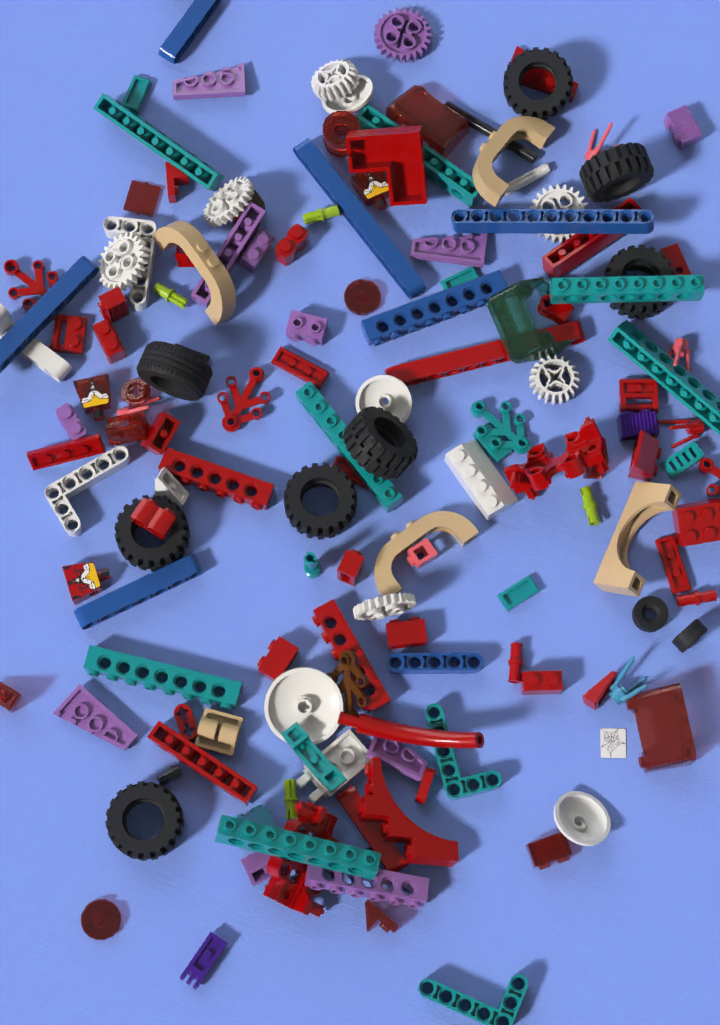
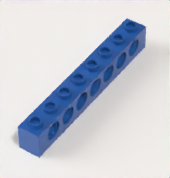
[361,270,508,346]

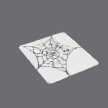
[600,728,626,758]

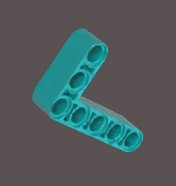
[425,703,502,800]
[418,974,529,1025]

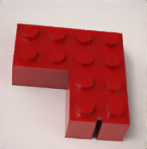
[346,125,429,206]

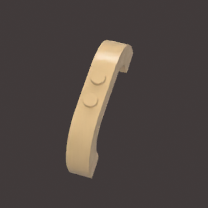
[472,116,555,207]
[152,221,236,326]
[374,511,479,597]

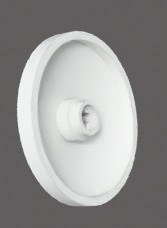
[264,667,343,745]

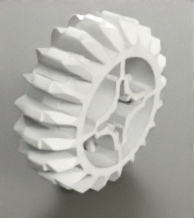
[311,59,360,102]
[529,355,580,405]

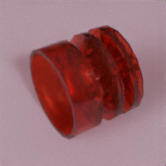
[323,111,361,158]

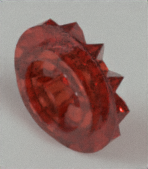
[121,378,151,406]

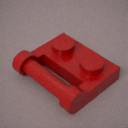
[49,313,88,355]
[619,379,659,413]

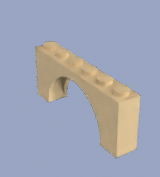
[593,481,681,597]

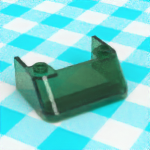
[487,277,571,364]

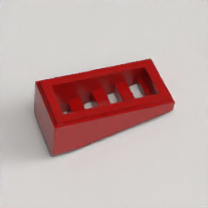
[582,670,617,710]

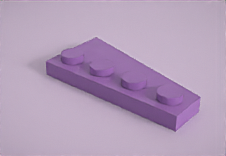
[173,63,246,100]
[410,233,488,268]
[53,684,138,751]

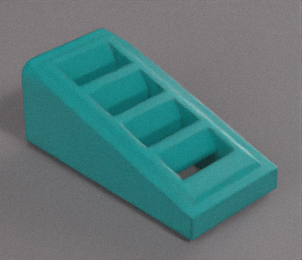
[661,441,705,479]

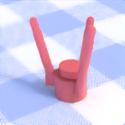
[584,122,617,162]
[668,338,691,373]
[117,397,160,428]

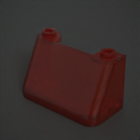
[386,85,470,159]
[626,683,696,773]

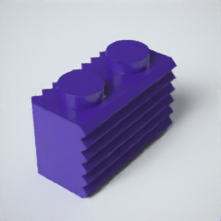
[617,409,659,441]

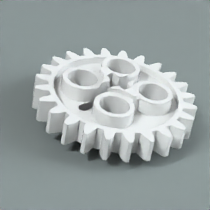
[203,176,255,228]
[530,184,588,244]
[97,232,149,291]
[353,593,416,621]

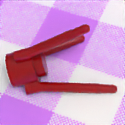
[658,418,704,448]

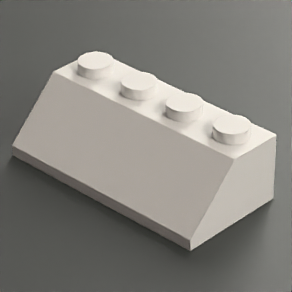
[444,440,519,521]

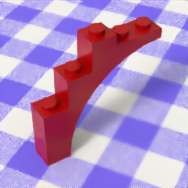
[357,757,459,867]

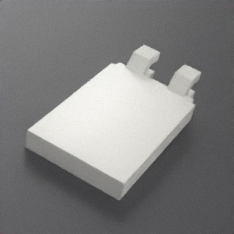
[296,729,371,804]

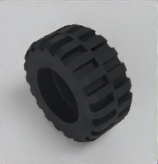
[503,47,573,120]
[579,142,654,203]
[603,245,675,320]
[344,406,418,480]
[284,463,357,540]
[114,494,190,572]
[105,781,184,861]

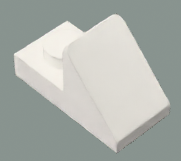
[155,467,189,507]

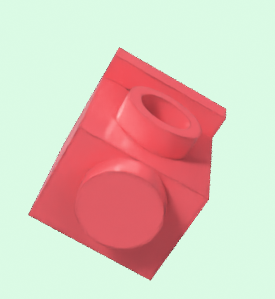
[406,538,438,569]

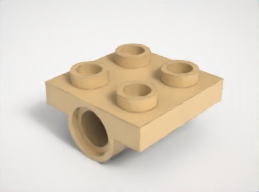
[195,708,243,757]

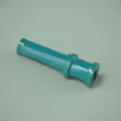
[304,552,322,578]

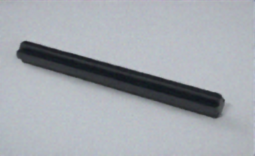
[443,101,538,163]

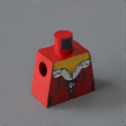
[62,562,111,605]

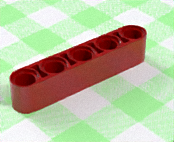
[336,785,408,872]

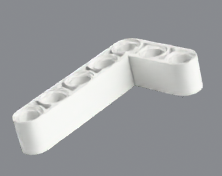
[103,216,157,311]
[0,303,72,383]
[44,446,130,537]

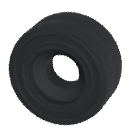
[632,596,669,632]
[672,619,708,653]

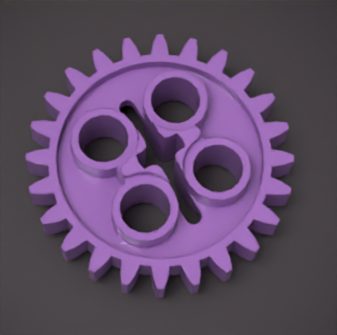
[374,7,432,63]

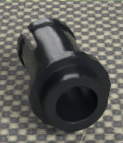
[156,764,183,786]

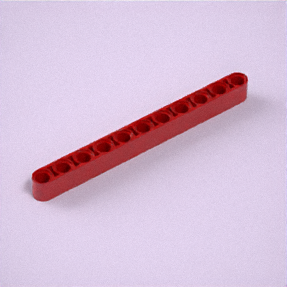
[384,321,586,386]

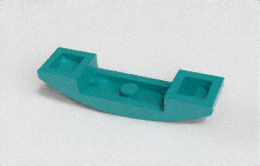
[281,722,347,793]

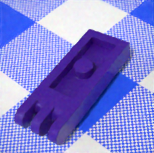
[180,932,228,990]

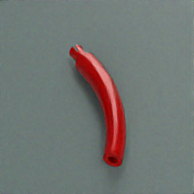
[337,711,484,749]

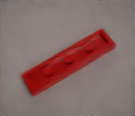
[27,433,106,471]

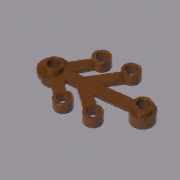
[327,650,370,727]

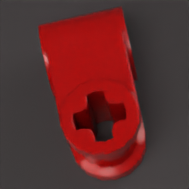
[537,295,575,325]

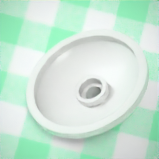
[322,75,374,116]
[355,375,412,423]
[554,791,611,846]

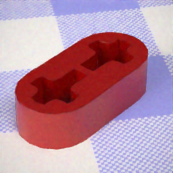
[174,704,198,741]
[414,766,436,805]

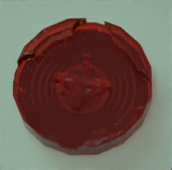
[344,279,381,316]
[81,899,121,940]

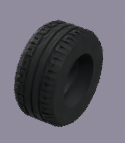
[137,341,213,401]

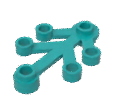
[470,401,531,454]

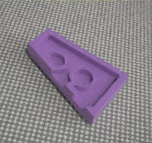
[365,737,428,782]

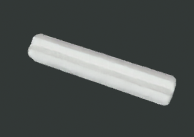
[504,163,550,196]

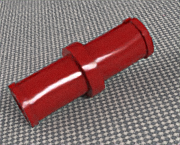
[676,589,717,607]
[508,642,524,684]

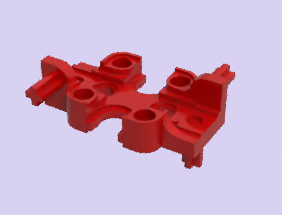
[504,416,609,500]
[263,801,339,917]

